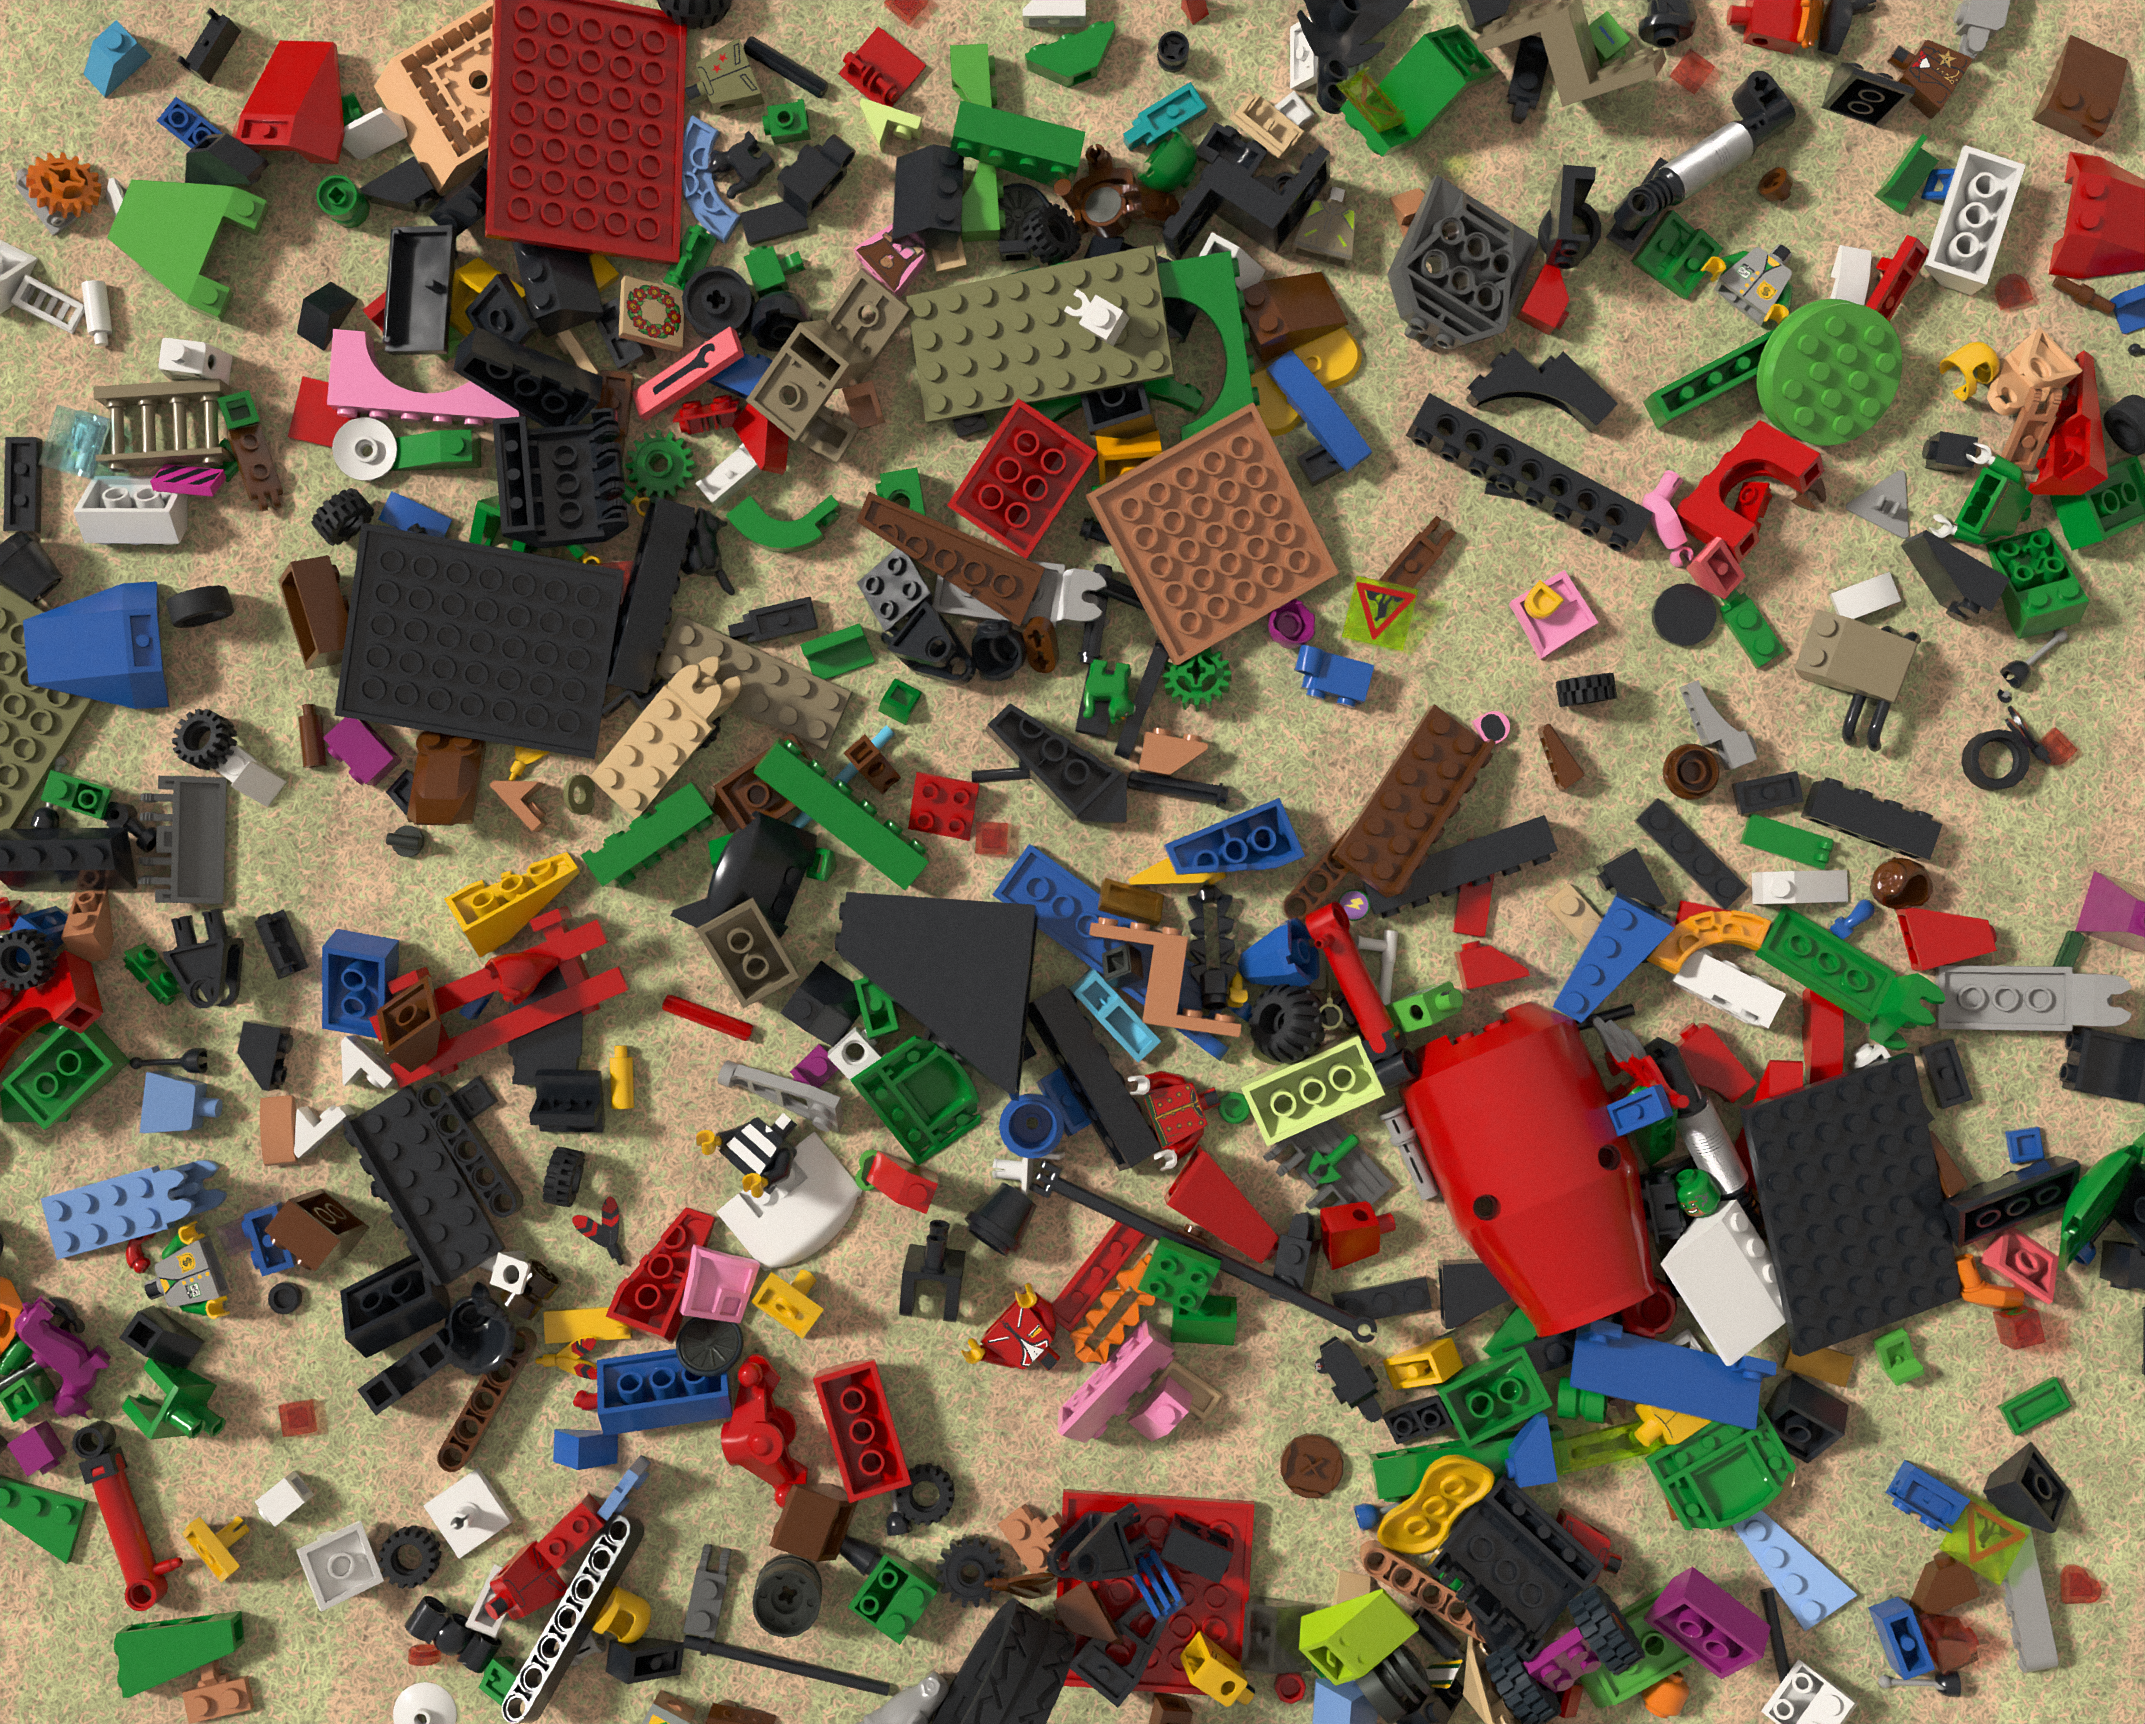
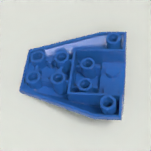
[23,582,169,709]

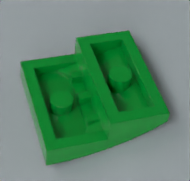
[1631,210,1723,299]

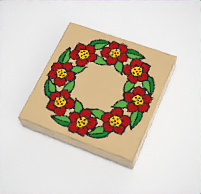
[619,275,684,353]

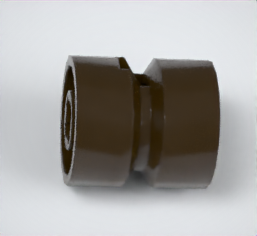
[500,1259,561,1320]

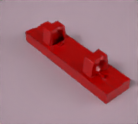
[1866,235,1929,322]

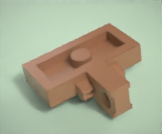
[998,1504,1065,1574]
[182,1659,254,1724]

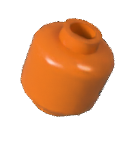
[1641,1670,1690,1719]

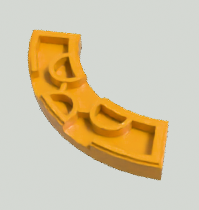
[1647,910,1772,975]

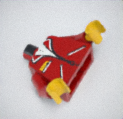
[961,1283,1060,1371]

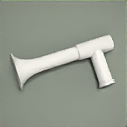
[1355,930,1398,1005]

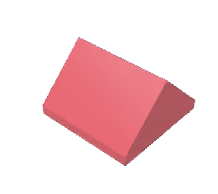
[1978,1227,2058,1305]

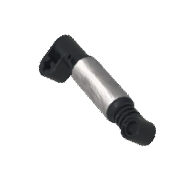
[1614,71,1796,231]
[1643,1037,1766,1234]

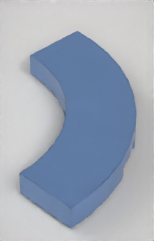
[682,115,741,245]

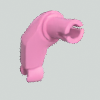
[1642,470,1694,568]

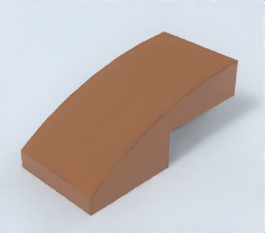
[260,1095,298,1166]

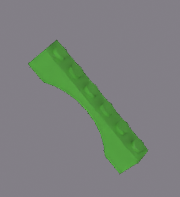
[950,44,1006,242]

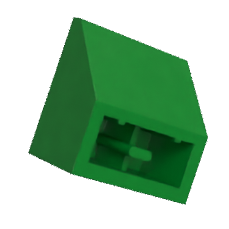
[848,1553,939,1645]

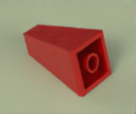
[1164,1144,1279,1264]

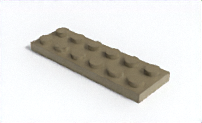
[656,615,853,750]

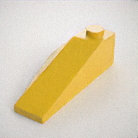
[444,852,580,958]

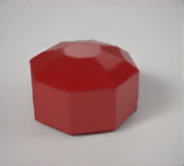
[1274,1668,1306,1704]

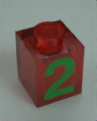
[1992,1305,2046,1350]

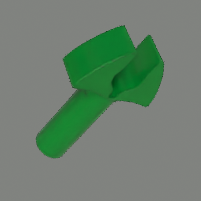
[1308,1134,1360,1184]

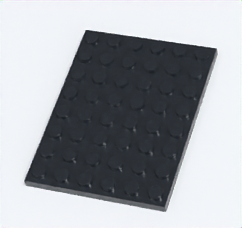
[334,523,625,759]
[1739,1052,1962,1357]

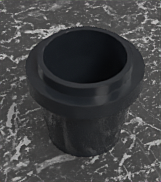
[0,531,64,605]
[964,1182,1037,1257]

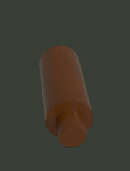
[298,704,327,768]

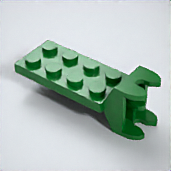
[1755,905,1945,1051]

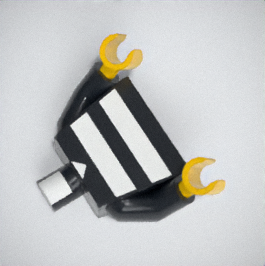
[696,1113,797,1198]

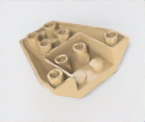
[1463,1636,1553,1724]

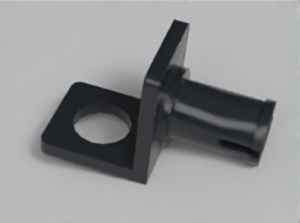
[601,678,666,719]

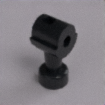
[104,802,157,853]

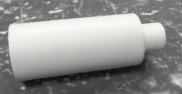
[82,280,112,347]

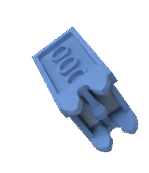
[41,1160,227,1260]

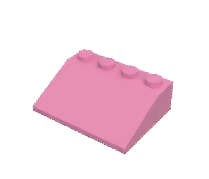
[1058,1319,1175,1443]

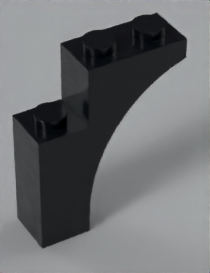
[1465,348,1618,432]

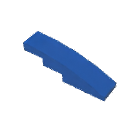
[1266,350,1372,473]

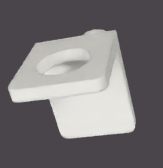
[992,1151,1065,1195]
[477,1251,531,1294]

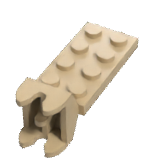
[589,656,742,819]

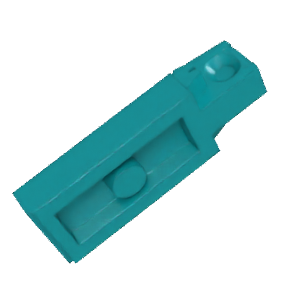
[1123,82,1208,151]

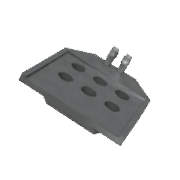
[1387,175,1539,350]

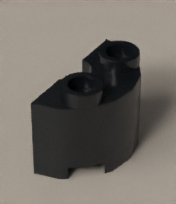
[1196,122,1267,177]

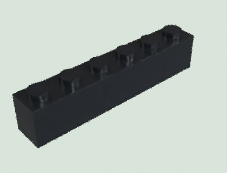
[607,496,696,693]
[1361,815,1558,919]
[1028,983,1161,1171]

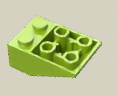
[1299,1588,1419,1686]

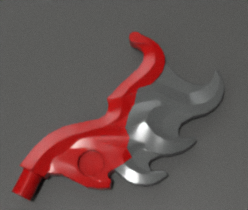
[1586,1014,1689,1110]

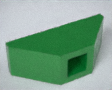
[1025,20,1115,88]

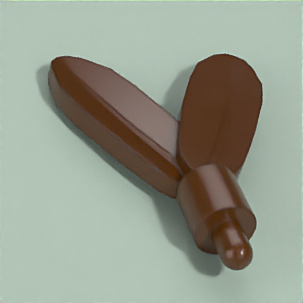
[984,1572,1055,1599]

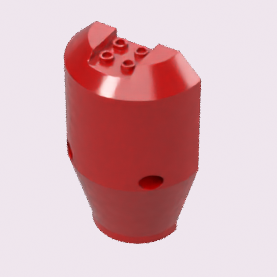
[1398,1001,1659,1337]

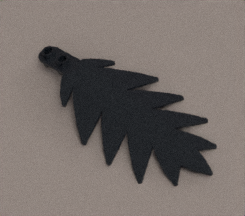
[1297,0,1413,114]

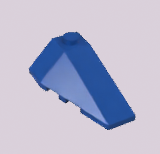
[1164,798,1305,875]

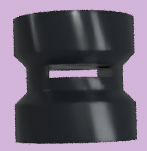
[1157,31,1189,73]

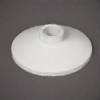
[332,417,398,481]
[393,1682,457,1724]

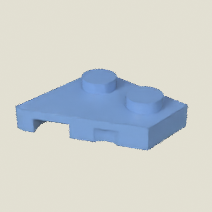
[596,1455,651,1521]

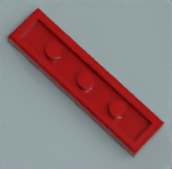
[1052,1221,1146,1333]

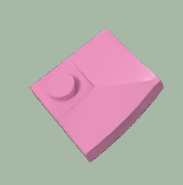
[1509,570,1599,660]
[679,1244,761,1323]

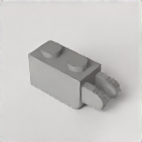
[1953,0,2010,60]

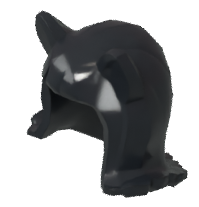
[443,1281,517,1376]

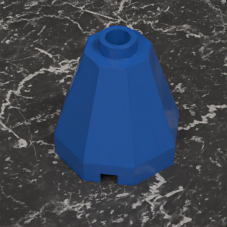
[1238,917,1320,987]

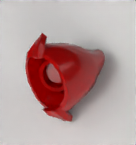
[484,952,558,1006]

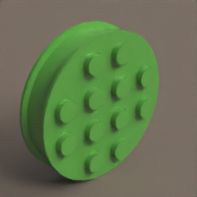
[1757,299,1902,446]

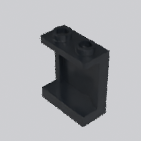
[1546,165,1596,269]
[2059,1026,2145,1104]

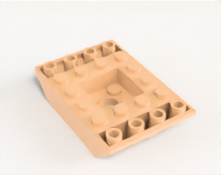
[374,0,493,195]

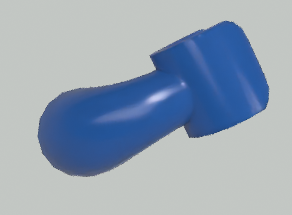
[1830,899,1875,940]

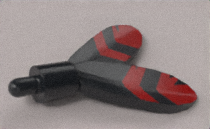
[2005,705,2051,764]
[572,1196,624,1266]

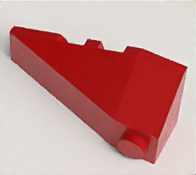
[606,1207,716,1345]

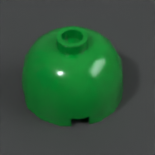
[1137,127,1197,193]

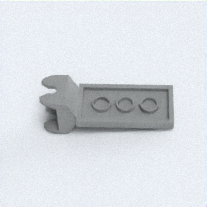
[933,560,1111,630]
[1935,965,2132,1031]

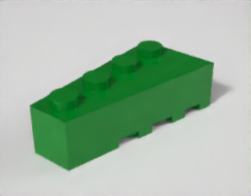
[950,100,1086,188]
[580,782,718,889]

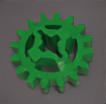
[1162,646,1232,712]

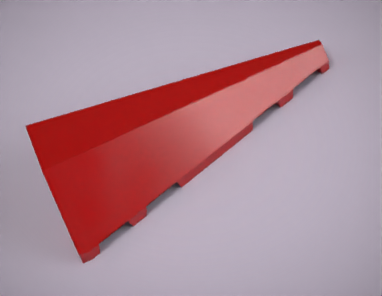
[2028,350,2108,495]

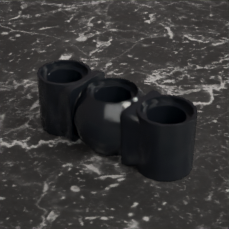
[405,1596,502,1673]

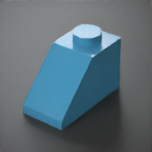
[84,20,152,98]

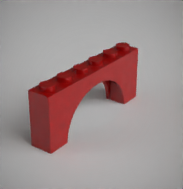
[0,950,103,1074]
[1598,1022,1757,1167]

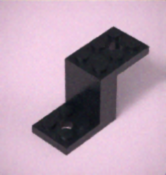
[1162,145,1330,261]

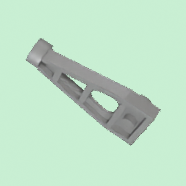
[718,1060,844,1133]

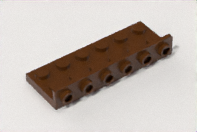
[1331,704,1496,898]

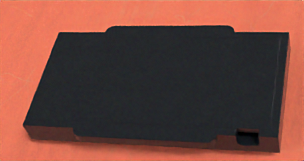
[508,965,583,1085]

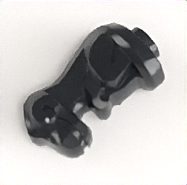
[1638,0,1697,48]

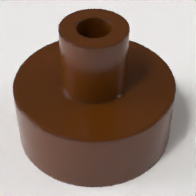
[1758,167,1793,202]

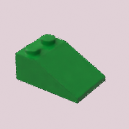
[2049,455,2145,551]
[1,1022,130,1130]
[1433,1346,1553,1449]

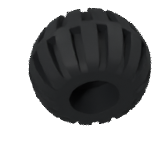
[657,0,732,29]
[1249,984,1327,1063]

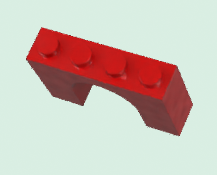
[1675,420,1825,564]

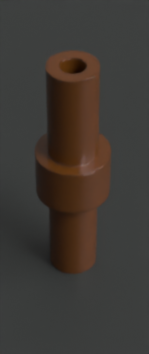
[2051,275,2115,315]

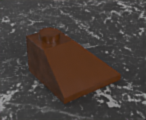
[376,975,441,1073]

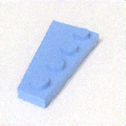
[1731,1510,1857,1631]

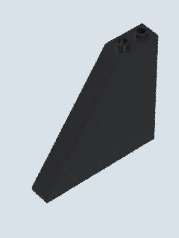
[835,892,1039,1101]

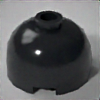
[750,291,813,352]

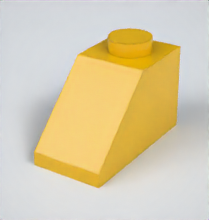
[1382,1337,1463,1390]

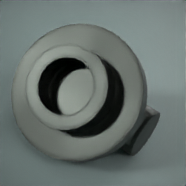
[386,826,424,857]

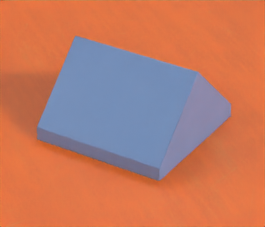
[1312,1678,1378,1724]

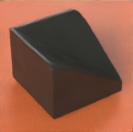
[1102,943,1144,989]

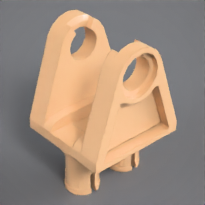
[1987,327,2083,416]

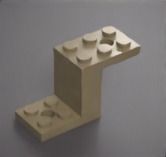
[1475,0,1666,107]
[746,268,912,441]

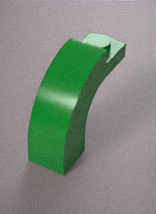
[726,495,842,553]

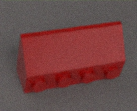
[813,1359,912,1503]

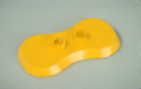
[1250,327,1362,437]
[1377,1455,1495,1555]

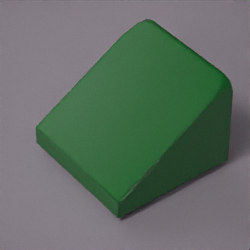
[878,678,923,725]

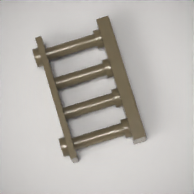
[93,379,234,473]

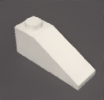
[1752,870,1848,904]

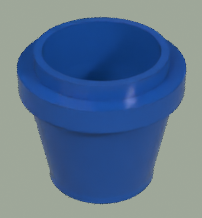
[999,1093,1064,1158]

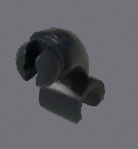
[48,1297,85,1334]

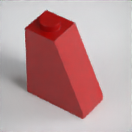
[1895,907,1997,971]
[866,1150,938,1214]

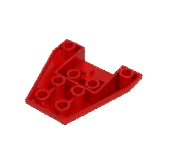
[232,40,345,164]

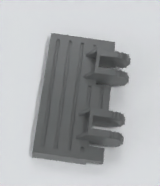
[138,775,226,904]
[1263,1118,1393,1221]

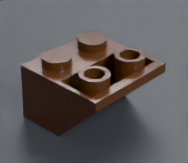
[769,1483,859,1562]

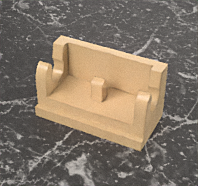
[1230,93,1305,161]

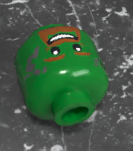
[1674,1169,1721,1218]

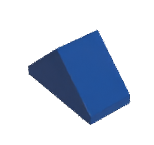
[553,1429,618,1470]

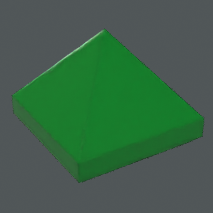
[806,847,837,882]

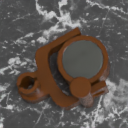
[1054,144,1136,238]

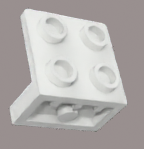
[1290,16,1363,90]

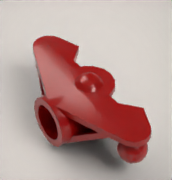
[721,1354,808,1509]

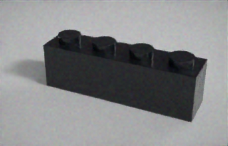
[1801,777,1943,861]

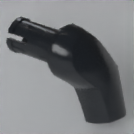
[1817,0,1876,56]

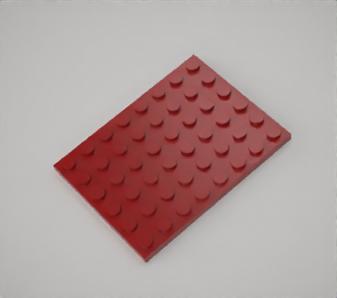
[485,0,687,265]

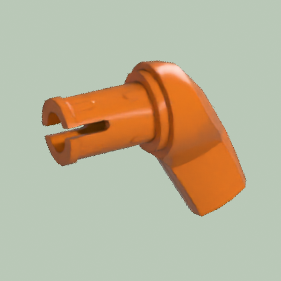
[1955,1254,2024,1309]

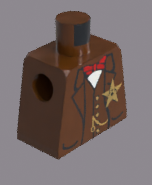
[1887,40,1973,119]

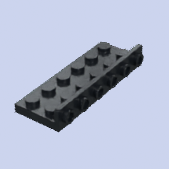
[342,1085,506,1287]

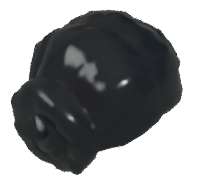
[971,619,1026,682]

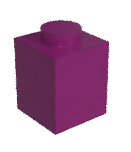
[7,1420,67,1477]

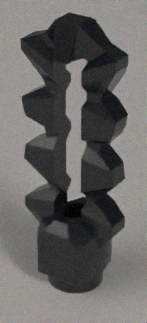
[1187,885,1237,1010]

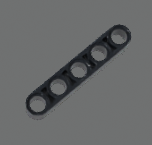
[417,1081,523,1218]

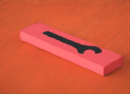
[632,326,744,421]

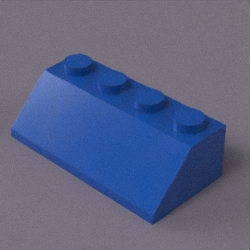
[597,1349,733,1436]

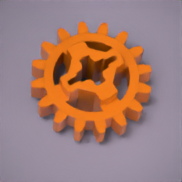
[26,152,102,219]

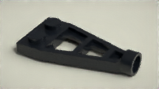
[1070,1578,1184,1708]

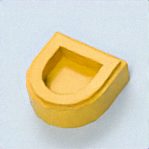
[1524,580,1564,620]

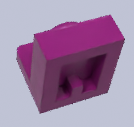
[790,1044,839,1088]

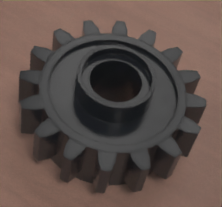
[936,1534,1006,1608]

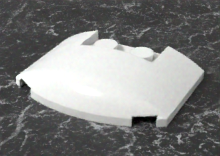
[717,1131,862,1271]

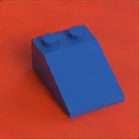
[322,929,399,1038]

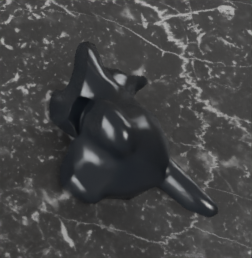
[680,507,735,596]

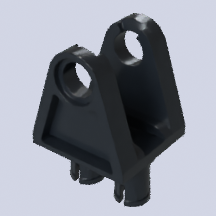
[881,601,976,685]
[163,908,244,1008]
[899,1220,966,1323]
[1047,1502,1152,1582]

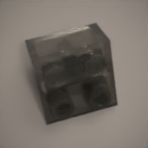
[1241,1595,1316,1674]

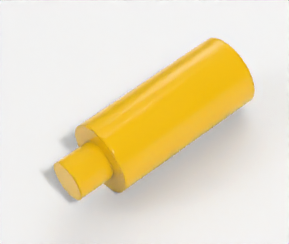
[609,1045,634,1109]

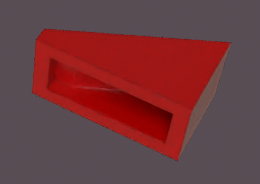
[1181,0,1209,25]

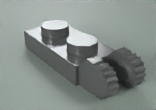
[683,1544,732,1639]

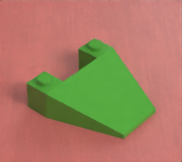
[107,179,269,322]

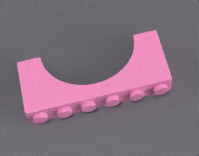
[327,329,525,428]

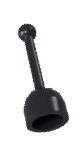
[130,1048,208,1074]

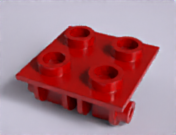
[838,26,926,107]
[672,394,742,435]
[908,772,980,841]

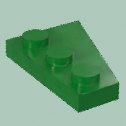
[0,1475,89,1564]

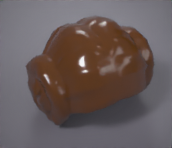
[1870,857,1933,909]

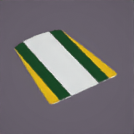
[1425,1660,1463,1688]

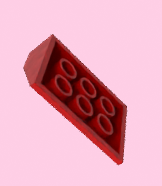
[947,398,1098,560]

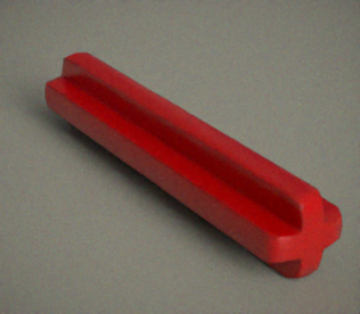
[662,994,754,1041]

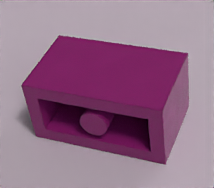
[323,717,403,786]

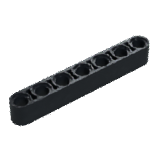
[502,1515,644,1724]

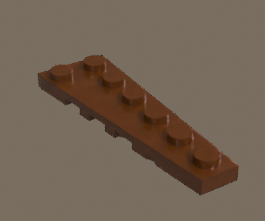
[857,492,1045,627]

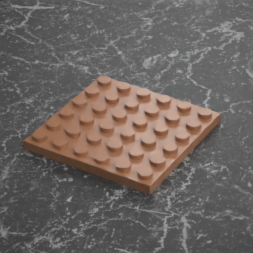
[1085,402,1339,666]

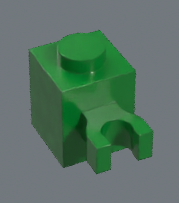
[744,246,806,298]

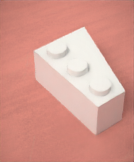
[1666,948,1786,1028]

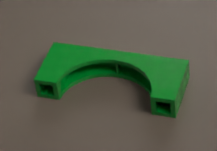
[1158,251,1260,441]

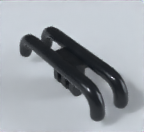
[1842,626,1921,752]

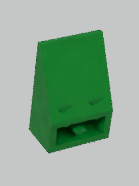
[1986,527,2089,639]

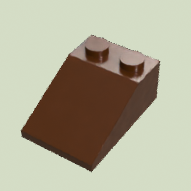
[2032,35,2128,145]
[1240,271,1348,363]

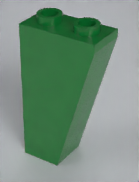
[114,1611,245,1698]

